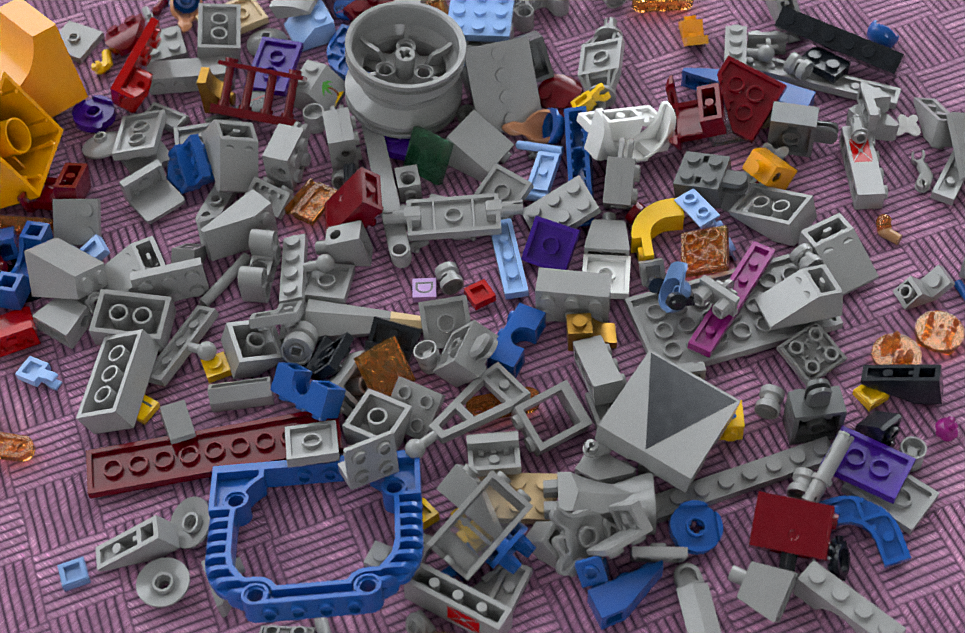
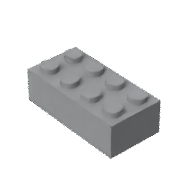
[76,329,160,434]

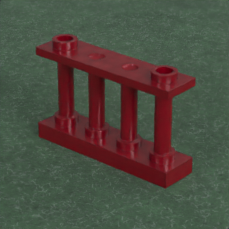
[209,57,307,126]

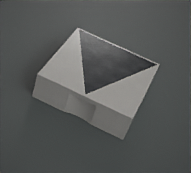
[594,350,740,493]

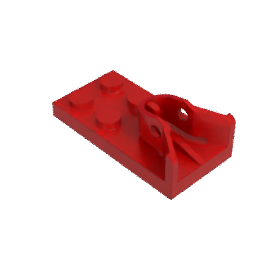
[110,17,162,113]

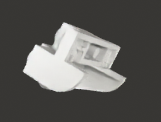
[576,101,676,163]

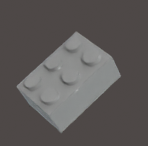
[535,267,612,323]
[89,289,176,352]

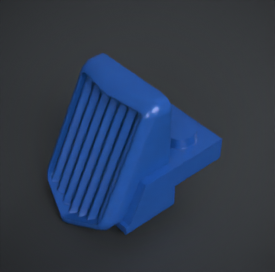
[166,134,215,194]

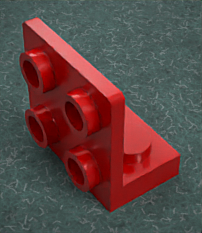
[0,306,41,357]

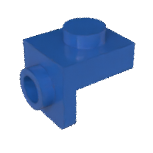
[575,556,609,588]

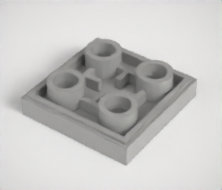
[776,321,847,386]

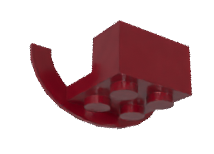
[665,75,727,150]
[17,163,91,213]

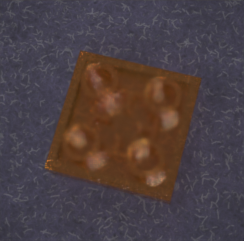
[681,225,729,278]
[354,336,416,396]

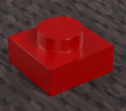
[464,279,496,311]

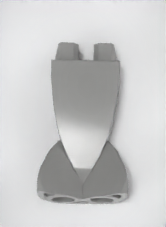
[543,472,656,535]

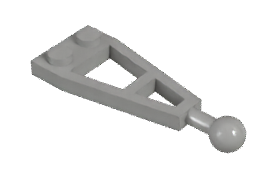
[405,362,531,459]

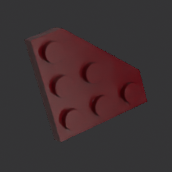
[717,55,787,144]

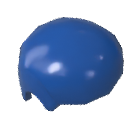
[867,20,899,48]

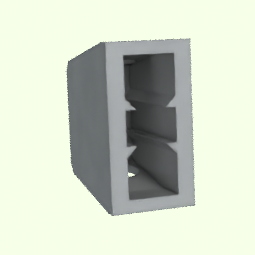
[584,212,630,256]
[315,220,373,267]
[32,297,92,349]
[728,561,800,622]

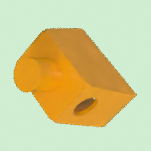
[742,147,798,190]

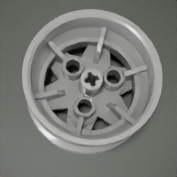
[345,1,466,139]

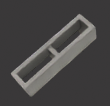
[208,376,274,413]
[676,583,721,633]

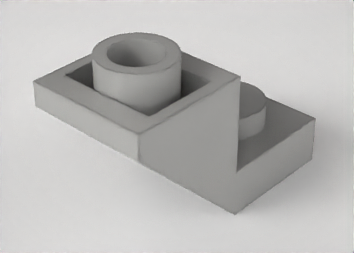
[893,264,955,310]

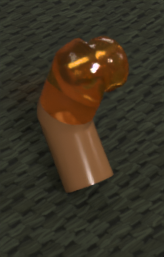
[876,214,903,245]

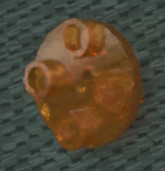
[914,310,965,355]
[871,330,922,365]

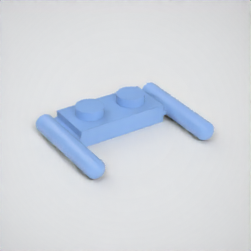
[516,140,564,202]

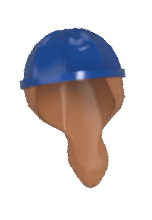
[168,0,204,33]
[502,108,565,145]

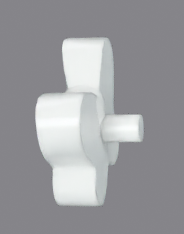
[897,114,921,137]

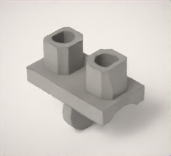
[747,31,787,55]
[694,274,740,319]

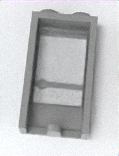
[427,470,533,581]

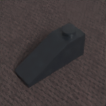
[861,364,944,405]

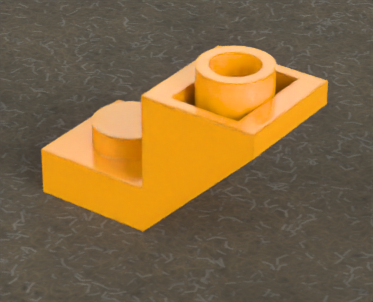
[678,15,709,46]

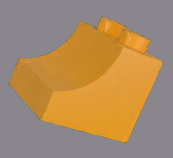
[0,0,88,118]
[0,71,63,209]

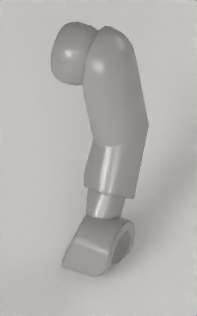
[911,149,933,193]
[583,439,612,458]

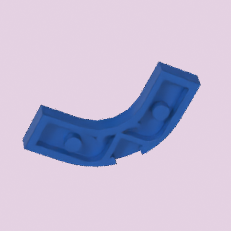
[327,24,371,81]
[819,496,912,568]

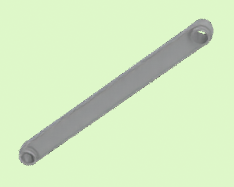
[361,124,412,268]

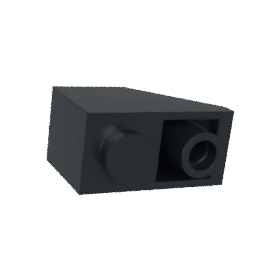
[855,411,902,448]

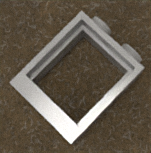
[511,380,593,457]

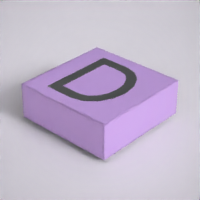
[412,278,437,303]

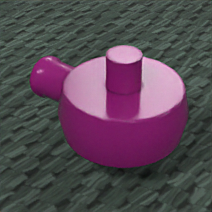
[935,416,958,442]

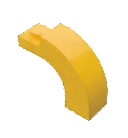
[631,198,684,262]

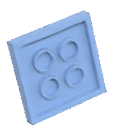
[448,0,515,42]

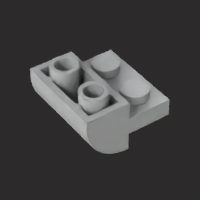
[466,431,522,477]

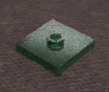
[403,126,454,186]

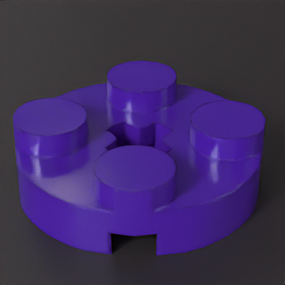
[72,95,117,133]

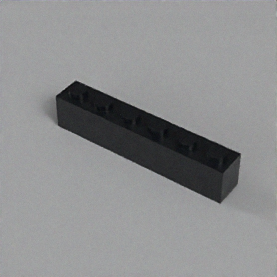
[774,5,905,78]

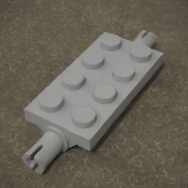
[383,193,524,241]

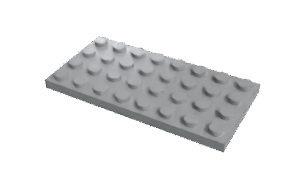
[624,253,843,367]

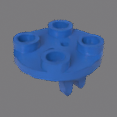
[485,521,536,574]

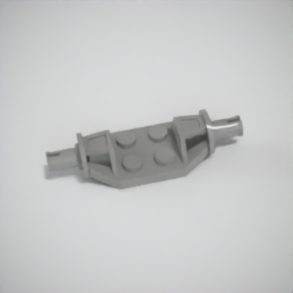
[578,17,625,111]

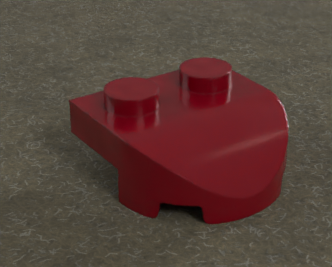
[105,13,146,57]
[538,74,584,119]

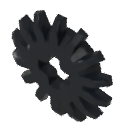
[827,535,850,581]

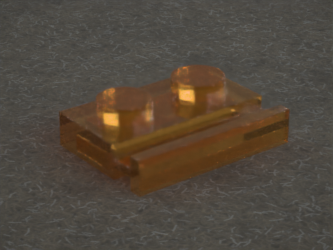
[284,178,337,226]

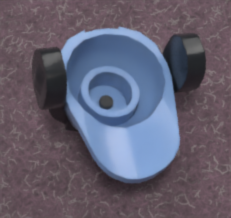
[646,261,695,313]

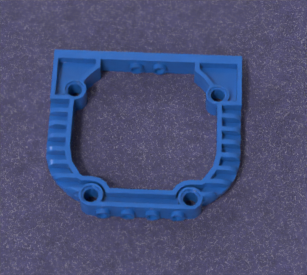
[205,450,424,623]

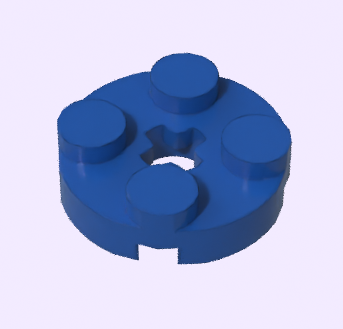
[668,500,723,555]

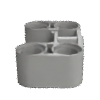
[512,0,569,32]
[238,229,281,303]

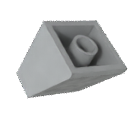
[435,110,514,182]
[24,238,108,299]

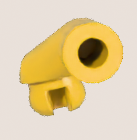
[91,49,113,75]

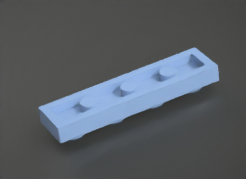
[491,218,529,300]

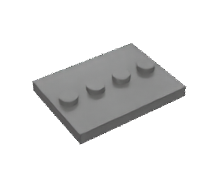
[465,36,542,132]

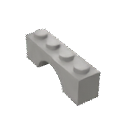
[793,560,906,633]

